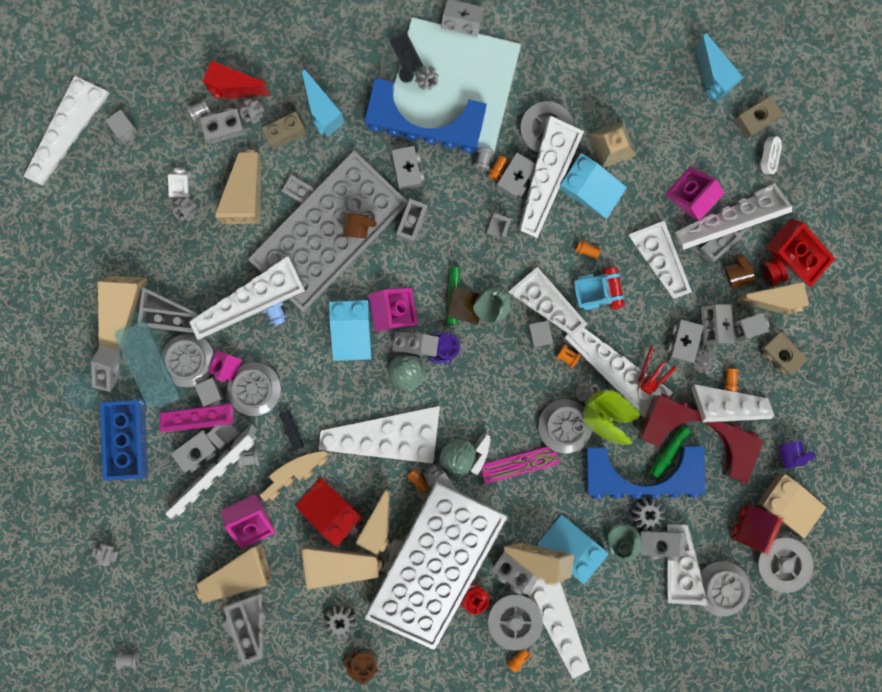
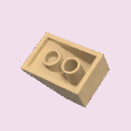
[737,283,809,315]
[757,473,826,539]
[356,489,391,554]
[504,543,574,585]

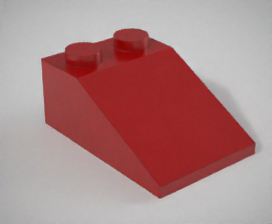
[202,61,270,100]
[765,219,835,287]
[295,478,363,547]
[730,504,783,555]

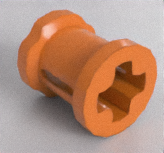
[556,344,581,369]

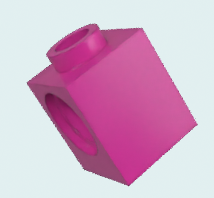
[208,350,242,382]

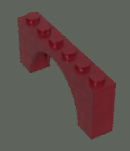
[637,393,765,484]

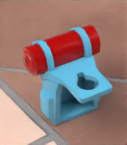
[574,266,625,310]

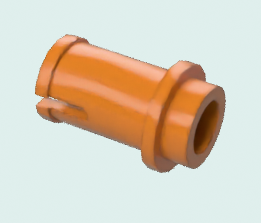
[488,156,509,181]
[575,240,601,260]
[723,369,739,392]
[407,469,430,494]
[507,649,531,673]

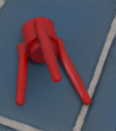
[637,346,677,395]

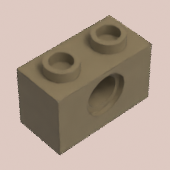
[735,96,783,139]
[262,112,307,150]
[760,332,808,376]

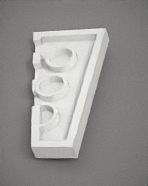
[628,221,692,299]
[509,267,588,337]
[691,384,774,422]
[667,524,708,605]

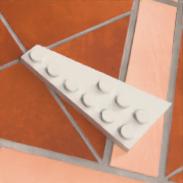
[318,406,440,463]

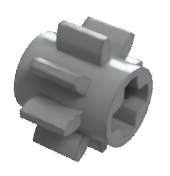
[415,66,439,90]
[240,99,264,124]
[172,197,197,221]
[693,350,718,374]
[576,380,600,405]
[91,543,118,566]

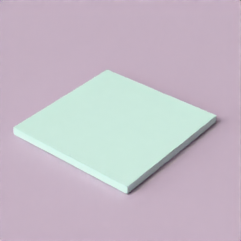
[394,18,521,153]

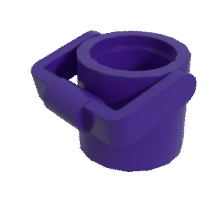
[429,332,460,363]
[777,441,816,470]

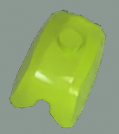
[583,390,640,445]

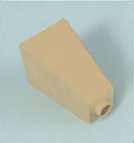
[588,121,636,168]
[216,150,260,224]
[98,276,147,350]
[196,543,272,604]
[302,545,383,590]

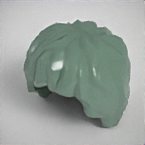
[473,287,511,326]
[388,354,426,392]
[439,438,476,478]
[607,524,643,562]

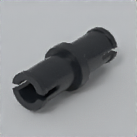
[279,410,304,451]

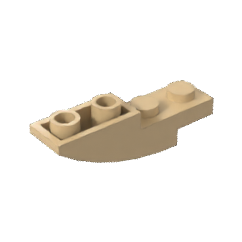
[260,451,329,501]

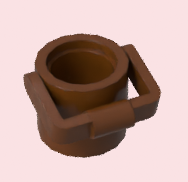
[342,213,377,239]
[724,253,755,290]
[343,647,378,685]

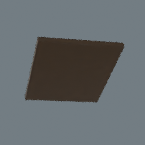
[447,286,480,325]

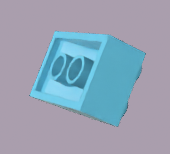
[695,33,743,102]
[302,70,345,137]
[559,153,627,219]
[329,300,371,361]
[537,514,609,584]

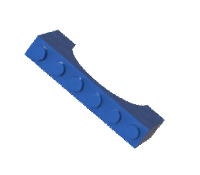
[365,78,487,153]
[585,446,706,499]

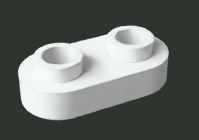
[760,137,782,174]

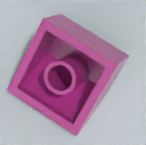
[665,167,724,221]
[369,288,418,332]
[221,494,276,549]

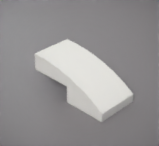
[470,433,490,475]

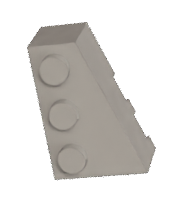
[137,287,200,334]
[223,591,263,666]

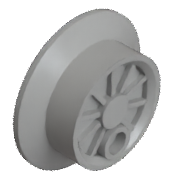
[521,101,574,153]
[161,334,214,387]
[227,362,281,416]
[538,399,592,453]
[758,537,813,593]
[700,561,750,616]
[488,595,543,650]

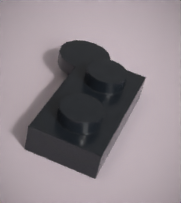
[389,32,423,83]

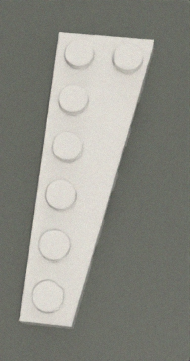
[24,76,109,186]
[519,116,584,238]
[675,183,792,250]
[190,256,305,340]
[564,328,673,418]
[165,424,257,519]
[520,575,590,679]

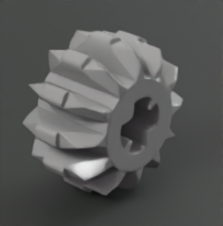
[632,498,665,531]
[324,605,357,639]

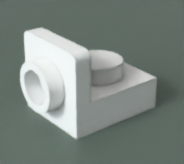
[168,168,191,198]

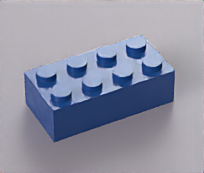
[100,400,148,481]

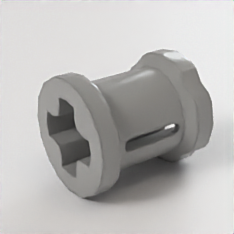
[187,99,211,122]
[473,147,493,171]
[238,449,261,468]
[116,651,139,670]

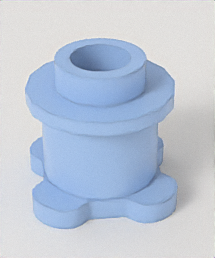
[262,302,287,326]

